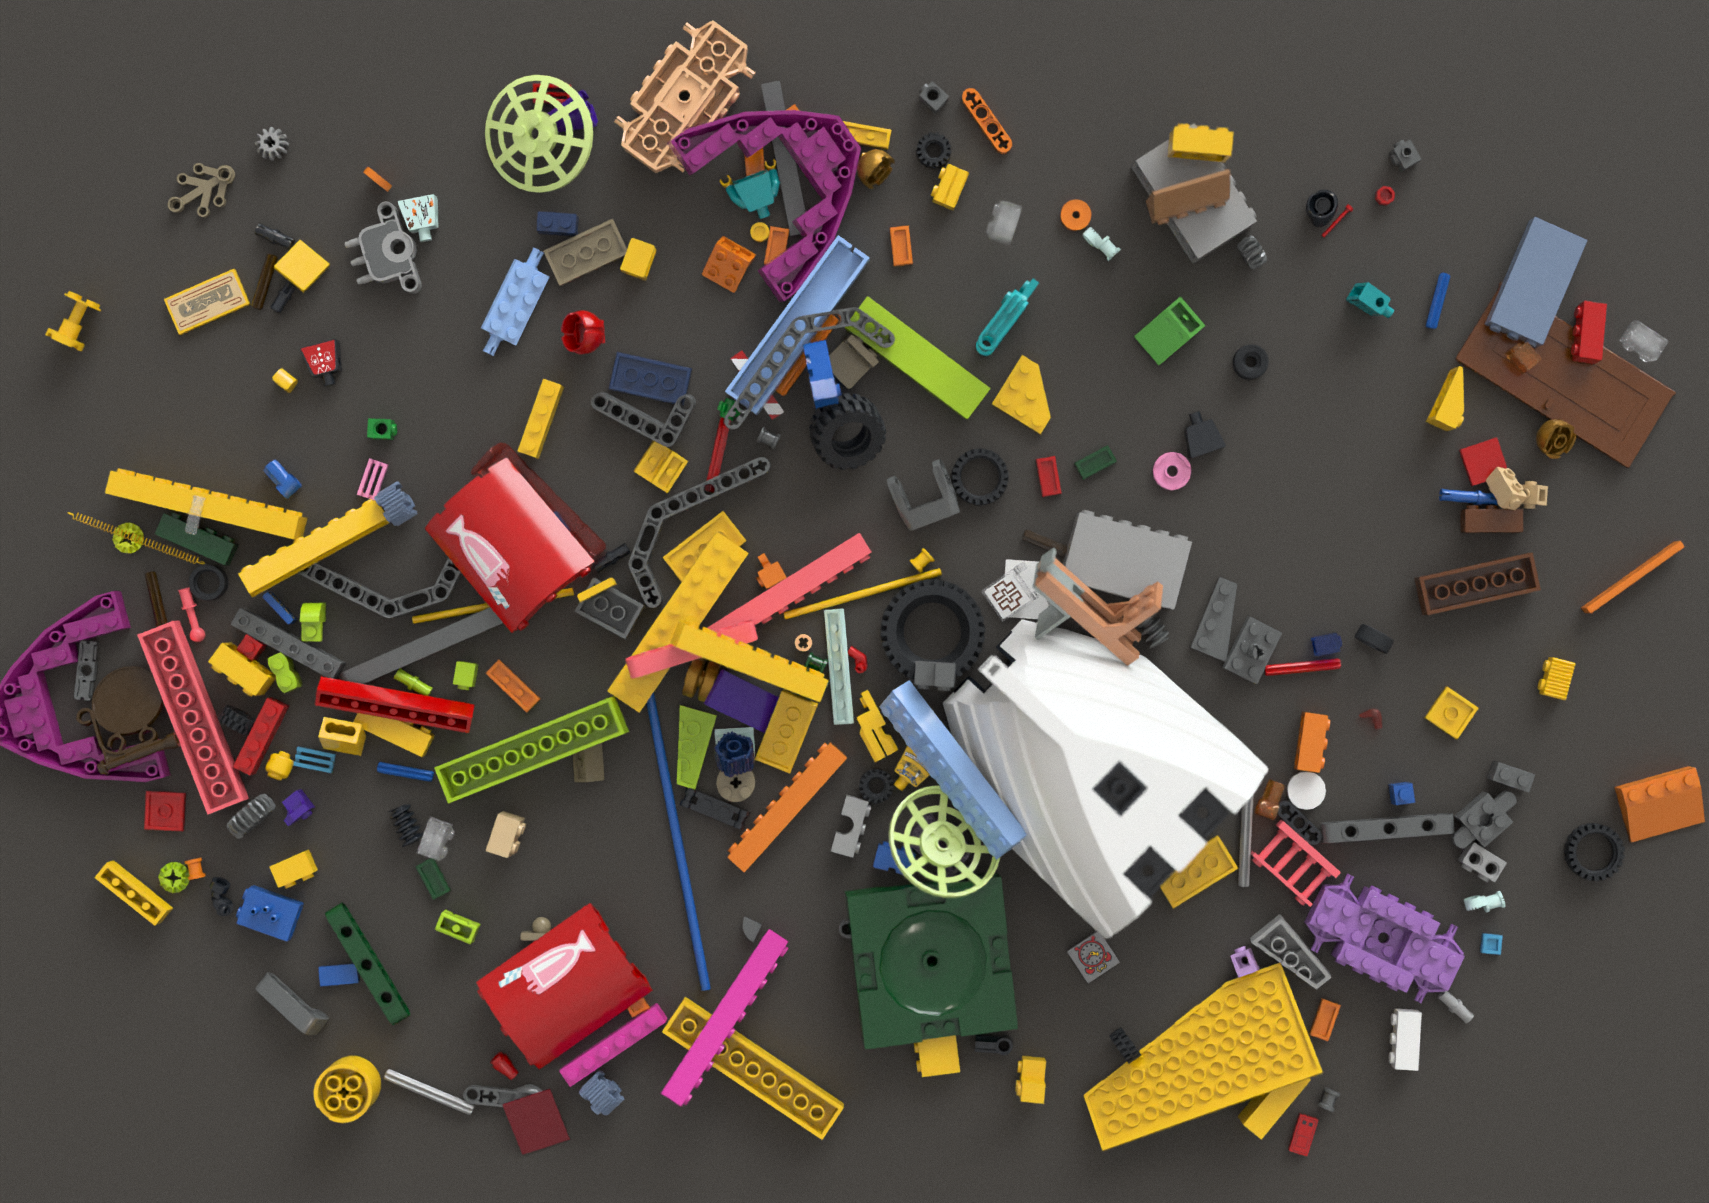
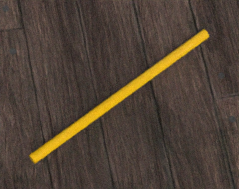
[783,568,942,620]
[412,588,574,624]

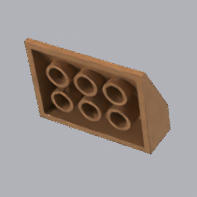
[1146,169,1230,225]

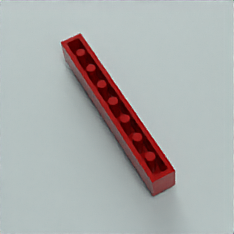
[315,677,475,733]

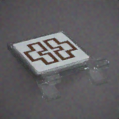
[981,561,1042,622]

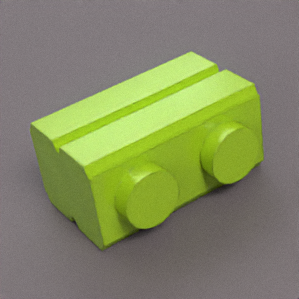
[435,909,481,944]

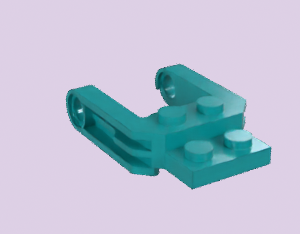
[976,279,1039,356]

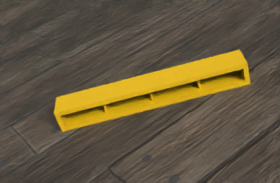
[239,499,389,597]

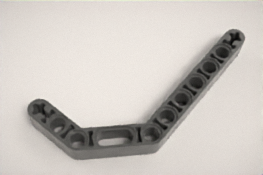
[724,307,895,429]
[628,457,771,608]
[298,557,462,618]

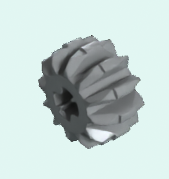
[255,127,289,161]

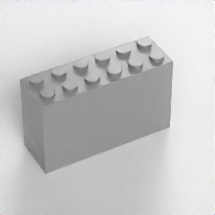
[1131,123,1257,264]
[1063,510,1192,609]

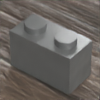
[1487,761,1535,793]

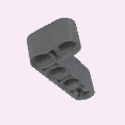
[255,972,329,1035]

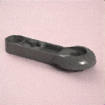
[463,1084,542,1107]

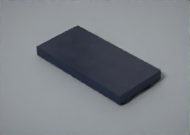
[609,352,692,406]

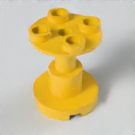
[45,291,101,352]

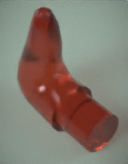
[1359,708,1383,729]

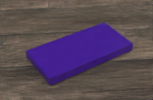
[704,669,779,733]

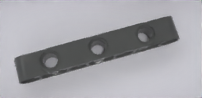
[1321,813,1455,843]

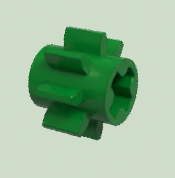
[717,398,742,421]

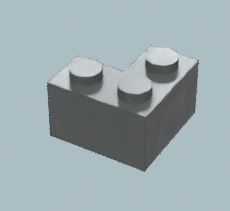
[914,661,955,691]

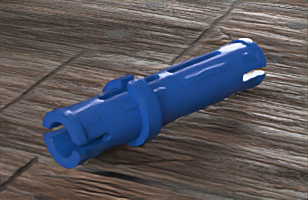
[1439,489,1498,506]

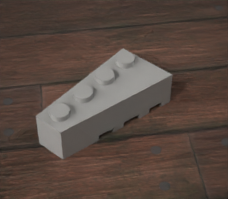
[1250,914,1331,989]

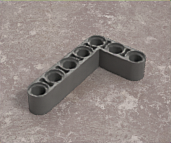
[591,392,696,447]

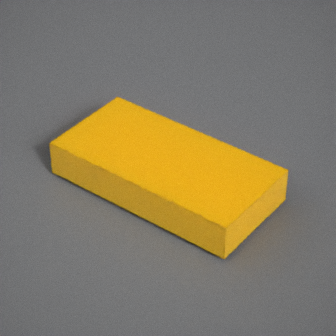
[577,578,616,602]

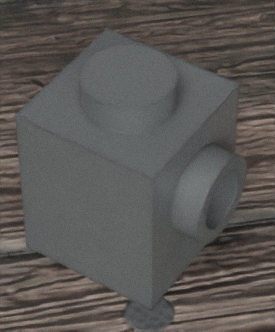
[1390,139,1422,172]

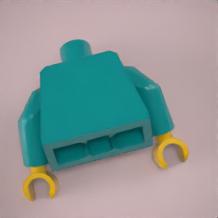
[720,159,780,219]

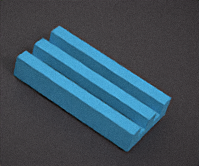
[293,746,336,773]

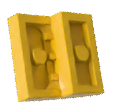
[634,440,688,493]

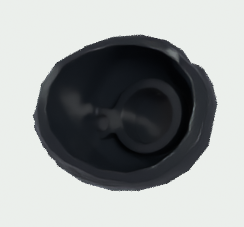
[1306,189,1338,227]

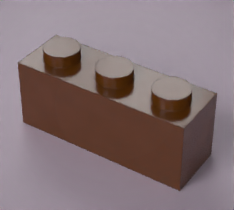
[1461,505,1523,533]

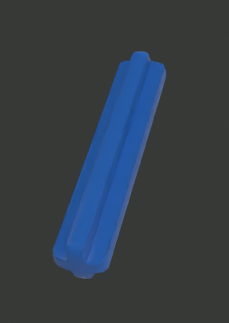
[1426,273,1450,329]
[377,762,434,782]

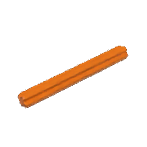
[776,315,839,396]

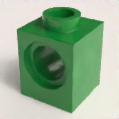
[367,418,397,440]

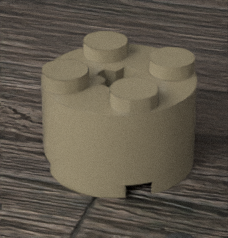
[716,771,756,802]

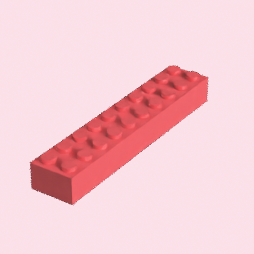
[137,621,249,814]

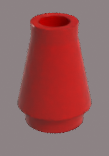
[490,1051,518,1080]

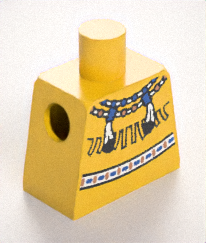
[894,746,930,791]

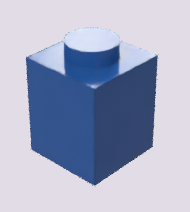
[1388,782,1415,805]

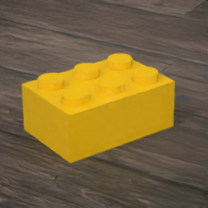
[1167,124,1233,163]
[208,642,276,697]

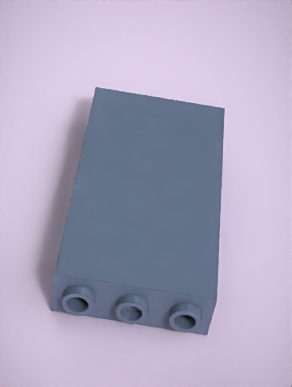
[1485,217,1587,348]

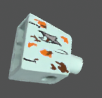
[398,194,438,242]

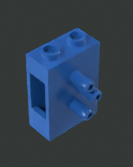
[236,885,304,941]

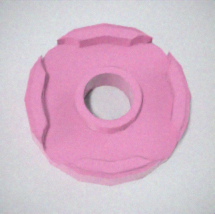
[1152,452,1191,490]

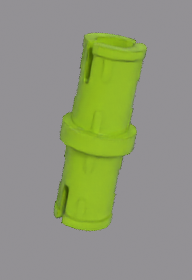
[394,668,433,696]

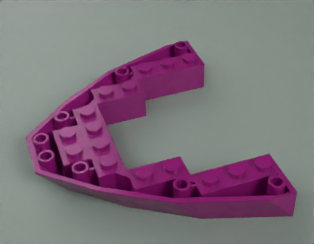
[667,110,861,302]
[0,591,171,782]

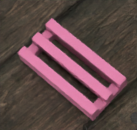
[357,458,389,500]

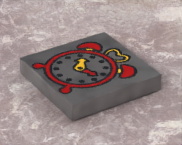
[1066,931,1120,983]

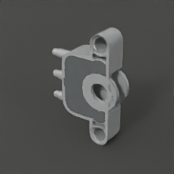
[345,201,422,294]

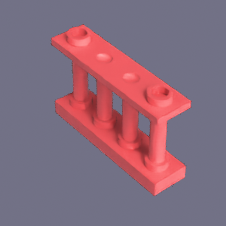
[1251,820,1341,907]

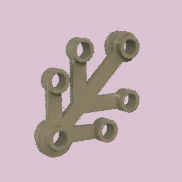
[167,163,235,218]

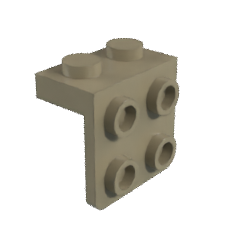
[829,334,879,389]

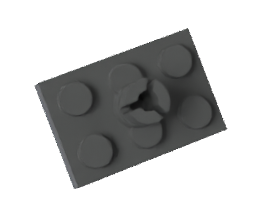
[1222,616,1282,684]

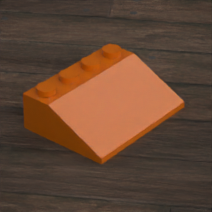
[1614,766,1705,843]

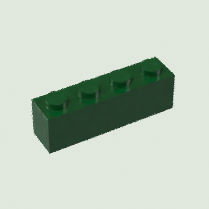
[155,511,239,566]

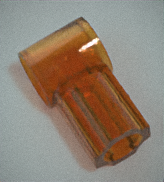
[1255,779,1285,820]

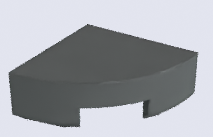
[743,916,762,942]

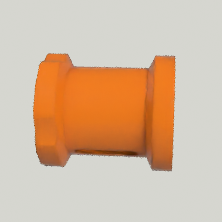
[184,857,206,880]

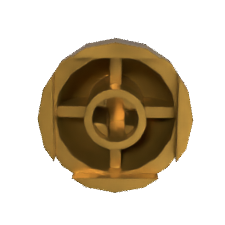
[857,149,895,189]
[1536,419,1576,459]

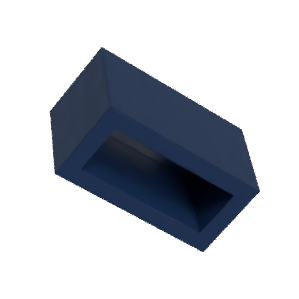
[537,211,579,236]

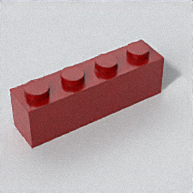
[233,697,290,775]

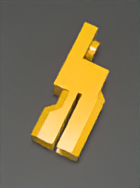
[856,689,898,762]

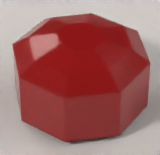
[1375,186,1395,206]

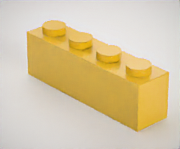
[518,379,564,459]
[353,713,435,757]
[95,860,173,926]

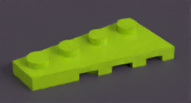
[677,705,717,789]

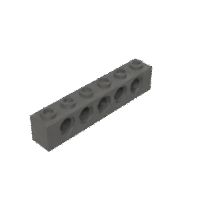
[231,608,346,679]

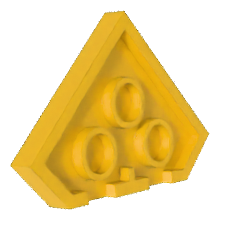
[992,355,1051,434]

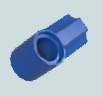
[263,460,302,499]

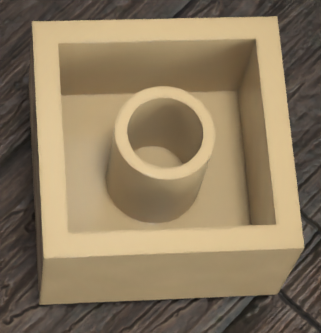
[486,811,526,858]

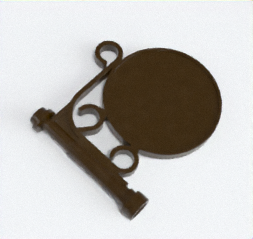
[76,666,180,775]

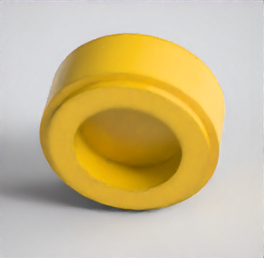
[750,222,770,242]

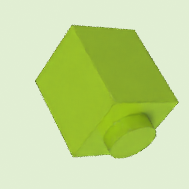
[453,661,479,690]

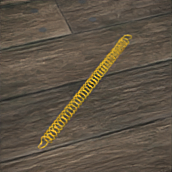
[67,512,205,564]

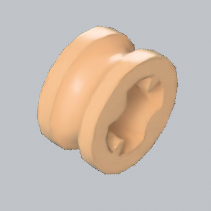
[795,634,812,651]

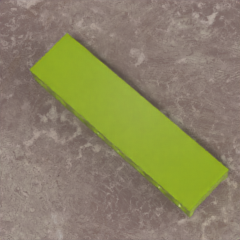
[845,296,991,420]

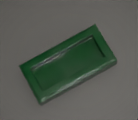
[1074,445,1117,480]
[415,857,451,900]

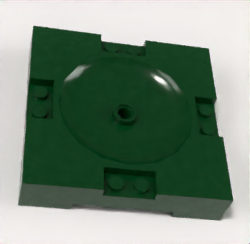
[845,871,1018,1050]

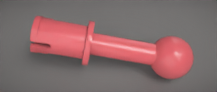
[178,587,205,642]

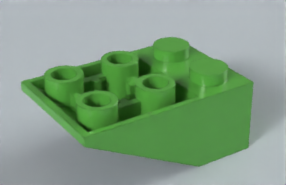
[1134,297,1205,365]

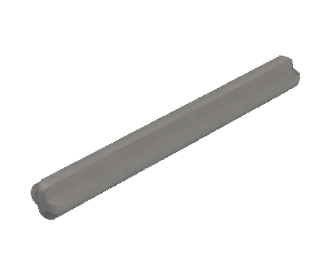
[1238,794,1253,887]
[384,1069,474,1115]

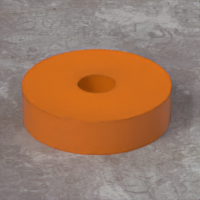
[363,166,392,192]
[1060,199,1091,231]

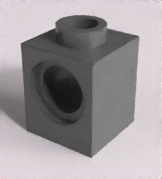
[919,81,949,114]

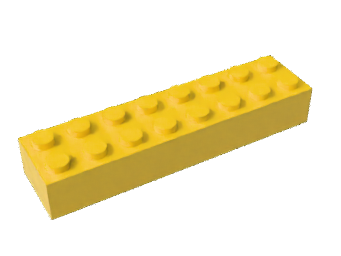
[671,620,829,702]

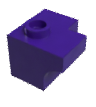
[282,789,315,826]

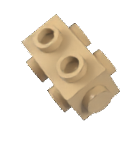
[1485,467,1527,510]

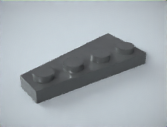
[1190,577,1237,662]

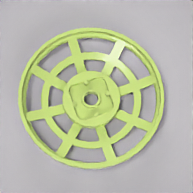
[485,75,593,193]
[889,786,1000,898]

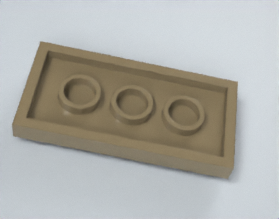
[543,218,627,287]

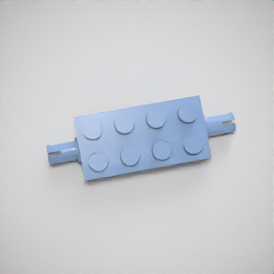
[481,247,549,356]

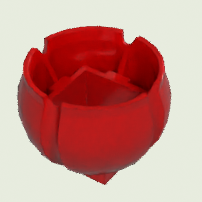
[561,310,605,354]

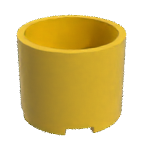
[314,1056,381,1123]

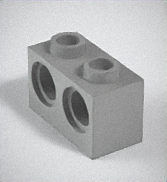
[1458,842,1507,883]

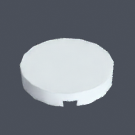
[1286,771,1326,810]

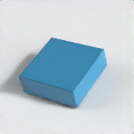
[1480,933,1503,955]

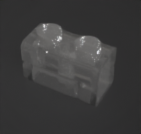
[986,200,1022,245]
[1619,320,1669,362]
[416,817,455,862]

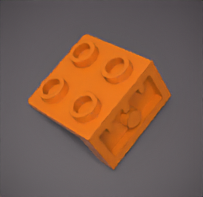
[702,236,756,293]

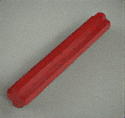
[705,417,731,493]
[1264,658,1341,676]

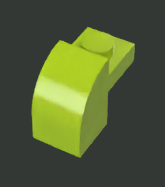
[300,603,326,641]

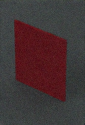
[502,1089,570,1155]

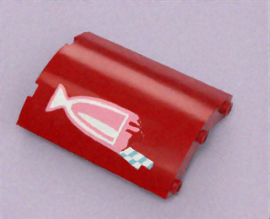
[424,458,595,633]
[476,903,653,1069]

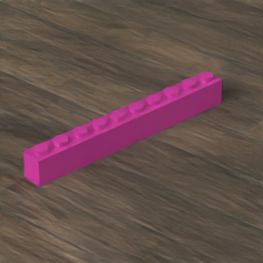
[660,929,788,1107]

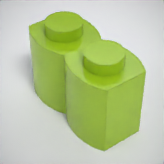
[268,652,302,693]

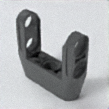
[887,459,960,531]

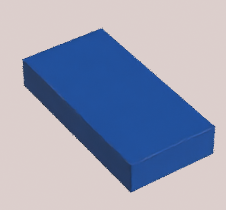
[318,963,360,986]

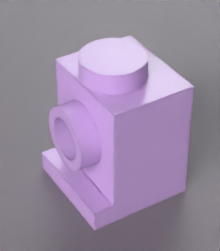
[1230,946,1260,977]

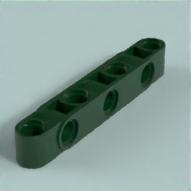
[325,902,410,1025]

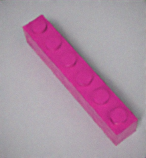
[559,1003,668,1087]

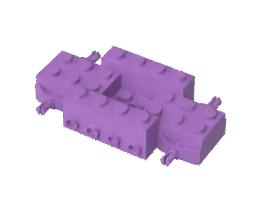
[1304,874,1465,1003]

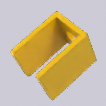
[620,238,657,281]

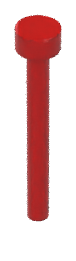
[1321,204,1353,237]

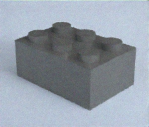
[575,578,646,639]

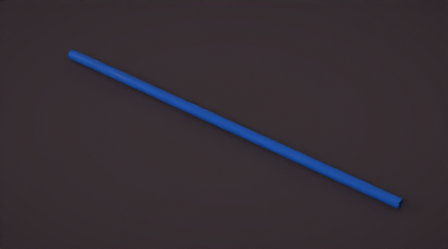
[646,692,711,991]

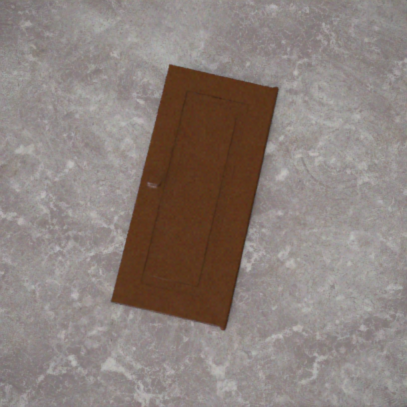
[1455,282,1676,468]

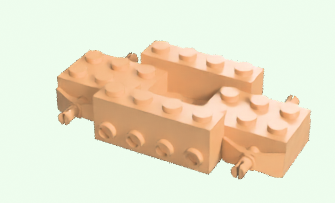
[614,21,756,173]

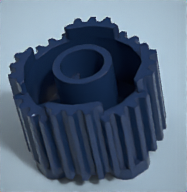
[714,731,755,777]

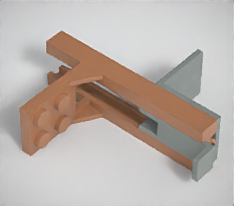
[1033,548,1163,666]

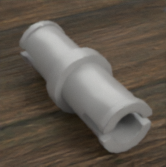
[1437,990,1474,1023]

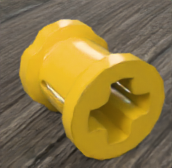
[910,548,935,573]

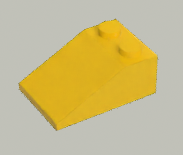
[1426,366,1464,431]

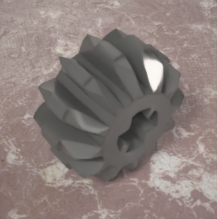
[1237,236,1267,270]

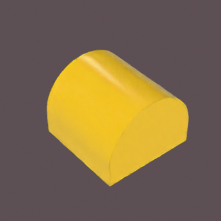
[272,368,298,393]

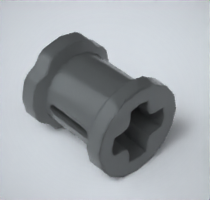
[756,427,781,450]
[1318,1087,1341,1112]

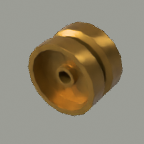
[682,657,721,702]

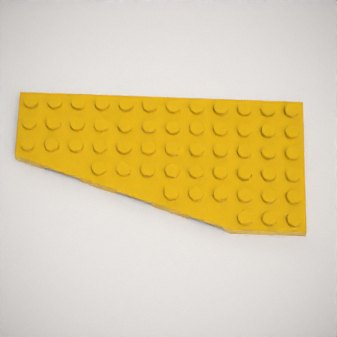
[1084,963,1323,1151]

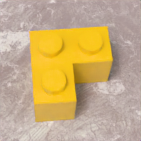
[1015,1056,1046,1104]

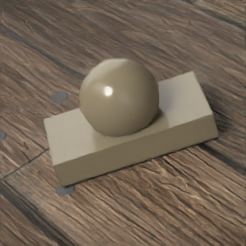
[521,917,551,941]

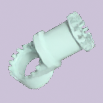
[1082,227,1121,261]
[1464,891,1505,913]

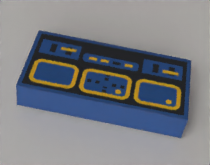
[263,592,298,624]

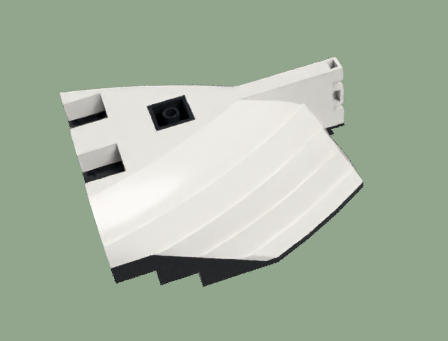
[943,619,1268,938]

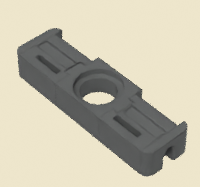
[74,640,100,701]

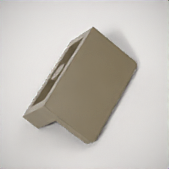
[573,743,604,782]

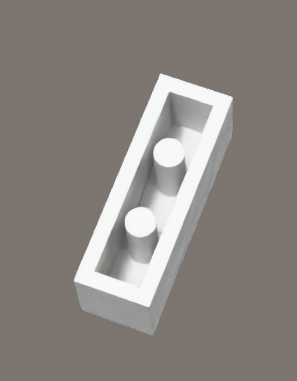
[1388,1008,1422,1071]

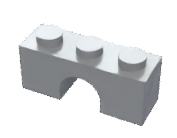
[831,794,871,858]

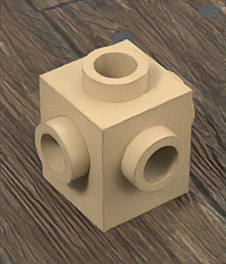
[1521,481,1548,509]

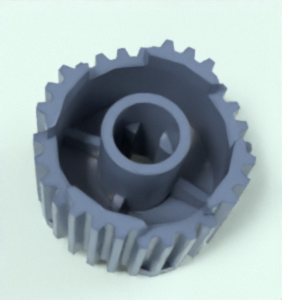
[374,481,418,526]
[579,1071,624,1115]

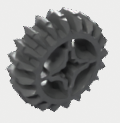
[227,794,275,839]

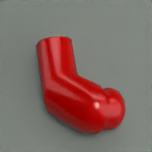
[848,646,868,673]

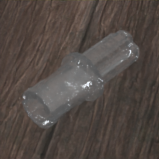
[185,495,205,534]

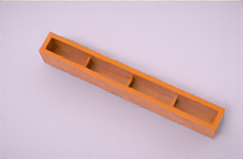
[727,742,847,872]

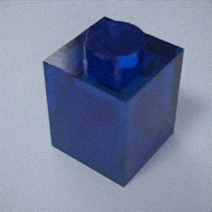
[1311,632,1342,656]

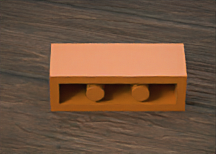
[1294,712,1330,773]

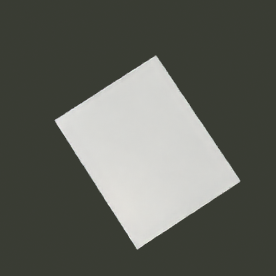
[1005,559,1049,619]

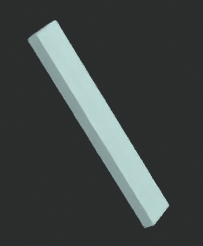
[824,609,854,725]

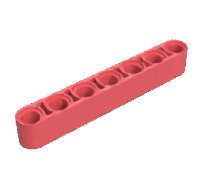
[625,620,758,678]

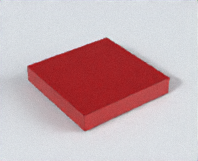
[1459,437,1507,486]
[144,791,186,831]

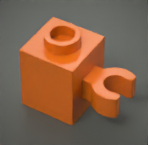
[756,553,787,589]

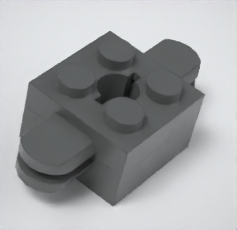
[1451,791,1517,848]

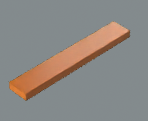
[1581,541,1684,613]

